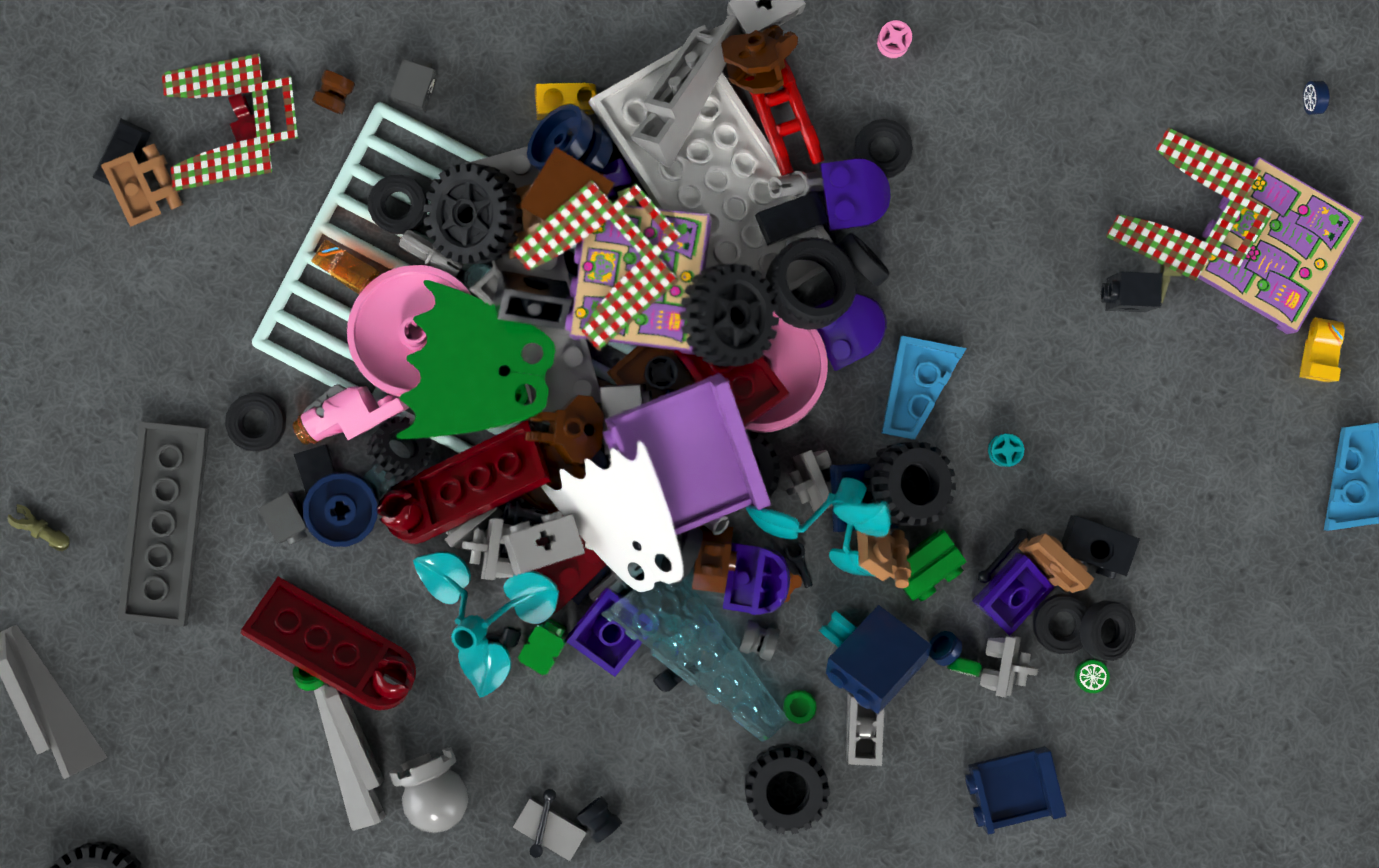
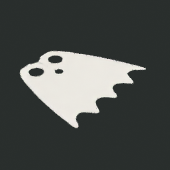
[541,441,683,592]

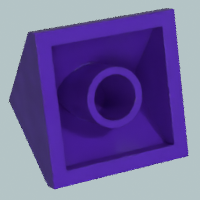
[972,553,1054,636]
[565,587,657,677]

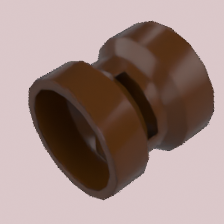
[312,70,355,115]

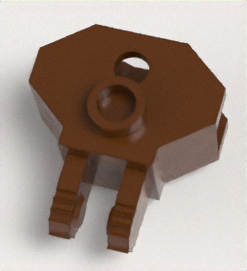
[721,24,799,94]
[525,395,604,466]
[692,525,737,593]

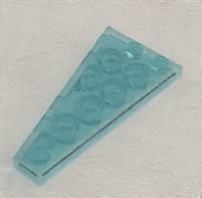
[601,577,789,742]

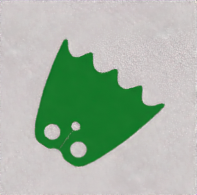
[396,280,555,439]

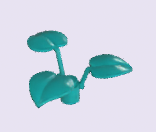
[746,478,891,577]
[413,551,559,698]

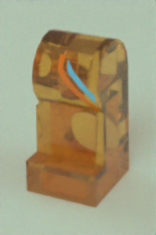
[311,239,380,294]

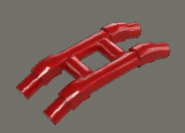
[745,59,825,176]

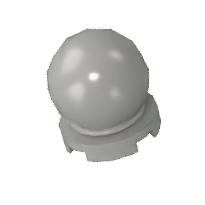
[389,747,469,833]

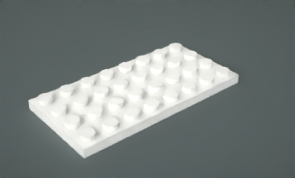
[588,47,833,291]

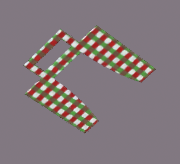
[162,54,298,191]
[1105,128,1273,281]
[511,180,681,351]

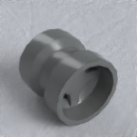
[738,620,780,661]

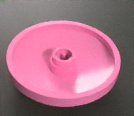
[347,265,471,397]
[744,312,828,433]

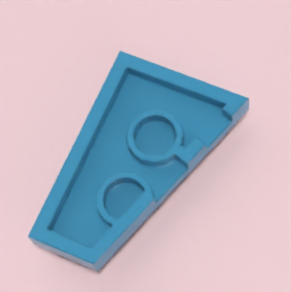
[881,336,967,440]
[1324,423,1379,531]

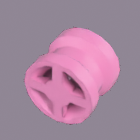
[877,20,912,58]

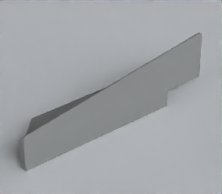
[631,15,741,167]
[314,683,386,831]

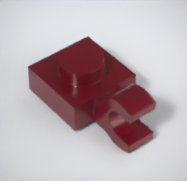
[228,93,275,146]

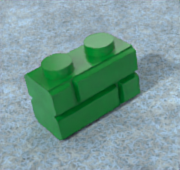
[902,529,967,602]
[518,618,568,675]

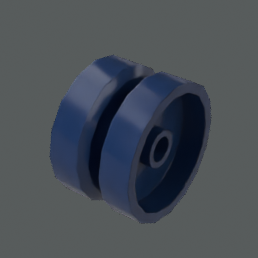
[527,104,613,174]
[303,472,379,547]

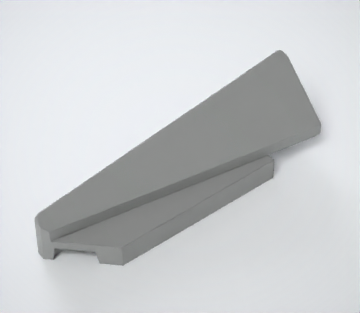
[0,625,107,779]

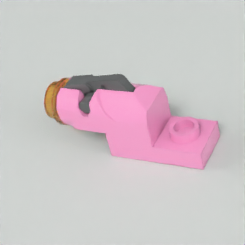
[293,384,410,445]

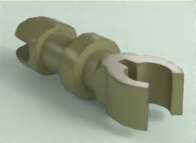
[8,504,70,551]

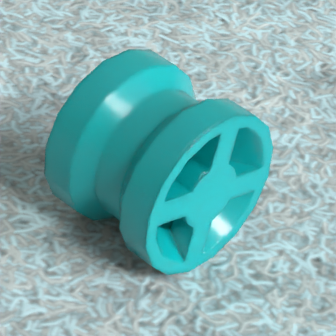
[988,434,1025,467]
[818,610,857,647]

